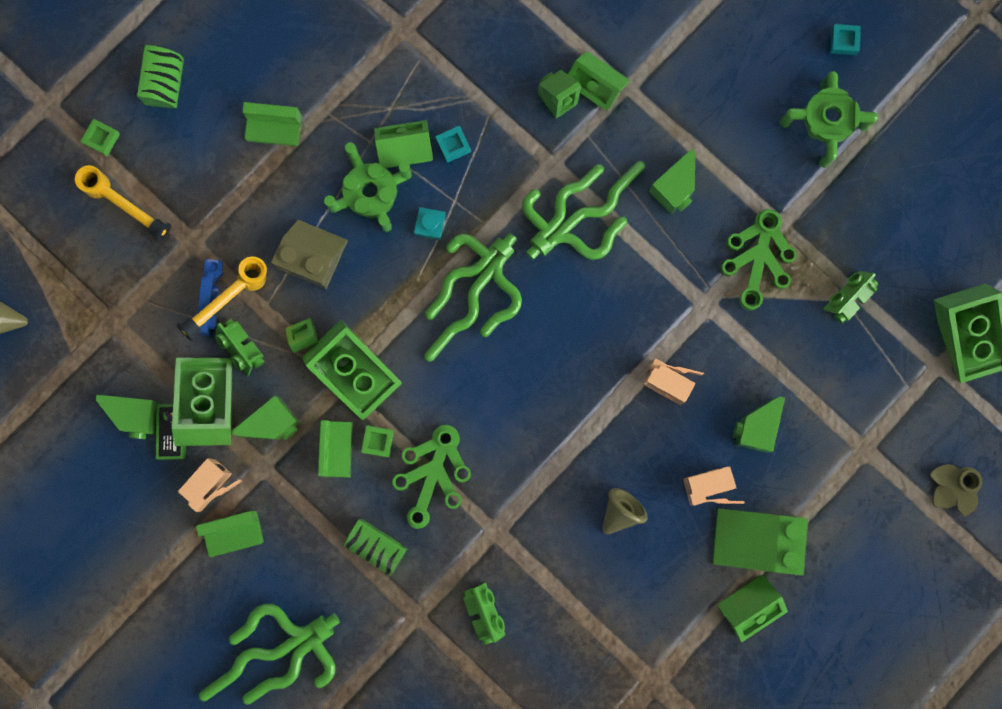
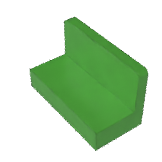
[568,52,630,111]
[242,102,302,146]
[374,120,433,168]
[318,420,353,478]
[196,511,264,557]
[718,575,788,642]

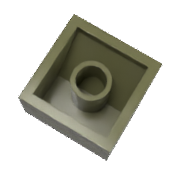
[271,220,348,290]

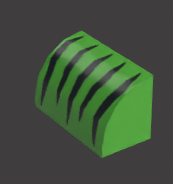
[137,45,184,109]
[344,519,408,577]

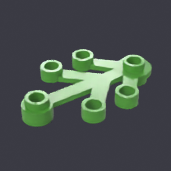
[720,209,797,311]
[392,425,471,529]

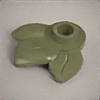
[930,464,982,516]

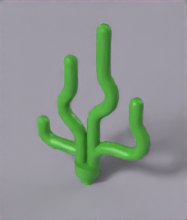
[522,161,645,260]
[424,233,522,362]
[199,604,340,705]

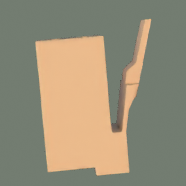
[643,358,704,405]
[178,458,242,512]
[683,466,744,505]

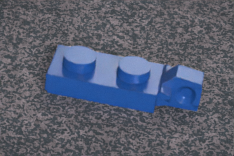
[197,259,223,337]

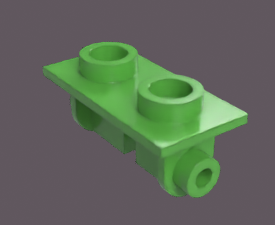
[823,271,879,324]
[215,319,265,376]
[463,582,506,645]

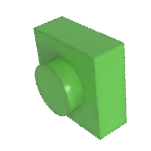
[80,118,120,156]
[285,318,319,353]
[361,425,394,458]

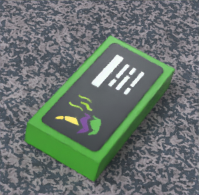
[156,404,186,460]

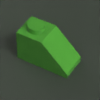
[538,70,581,118]
[649,149,695,214]
[96,395,160,439]
[231,396,301,440]
[733,396,785,453]

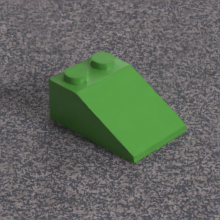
[934,283,1002,383]
[302,320,402,421]
[172,358,232,446]
[712,508,808,576]

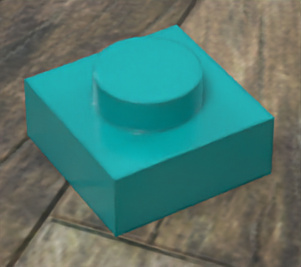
[830,24,861,55]
[435,125,471,163]
[414,207,446,240]

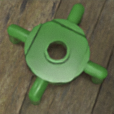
[780,71,878,168]
[324,142,412,232]

